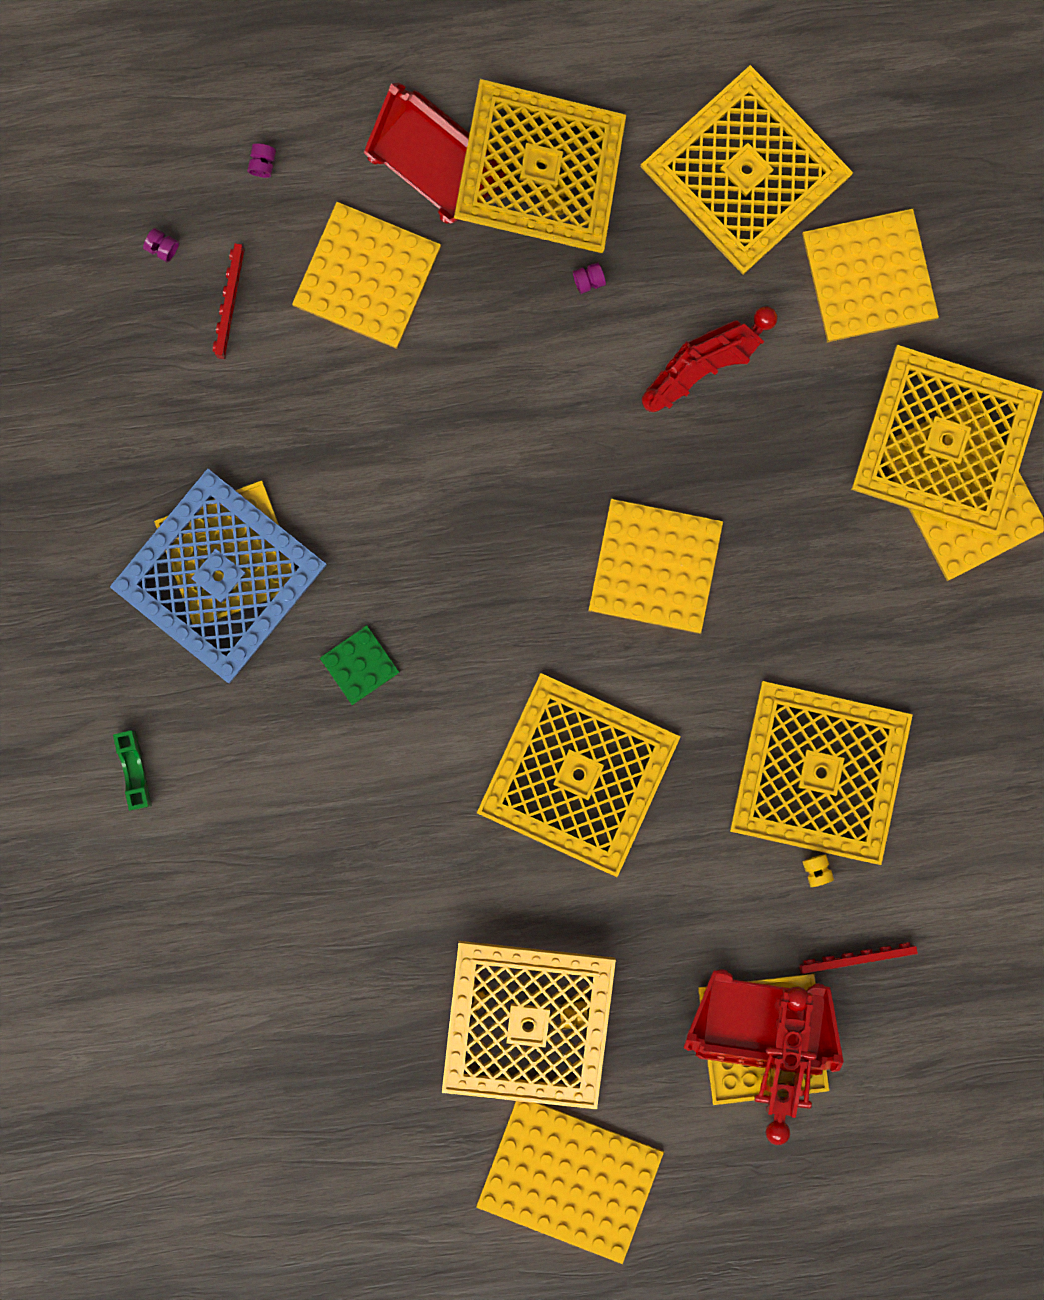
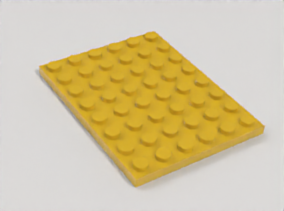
[882,397,1044,581]
[476,1101,664,1264]

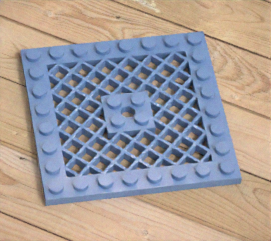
[110,469,327,684]

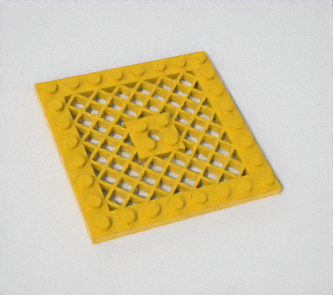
[640,65,853,275]
[454,79,626,253]
[851,345,1043,536]
[477,673,680,877]
[730,681,913,865]
[442,941,616,1109]

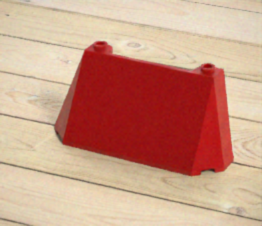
[364,82,510,224]
[684,969,844,1076]

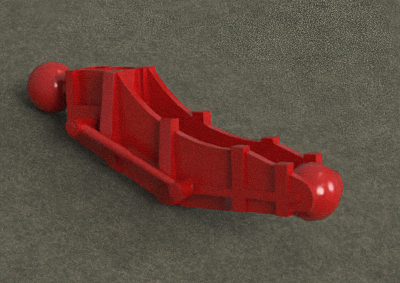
[642,306,778,412]
[754,987,816,1145]

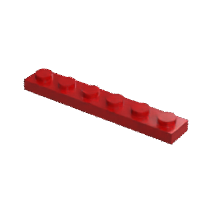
[213,243,245,359]
[799,942,918,974]

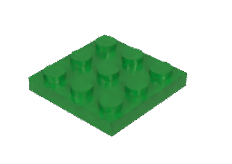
[320,626,400,706]

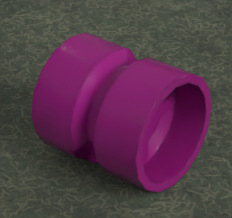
[247,144,276,178]
[143,228,179,263]
[573,262,606,294]

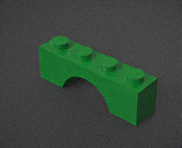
[113,730,152,811]

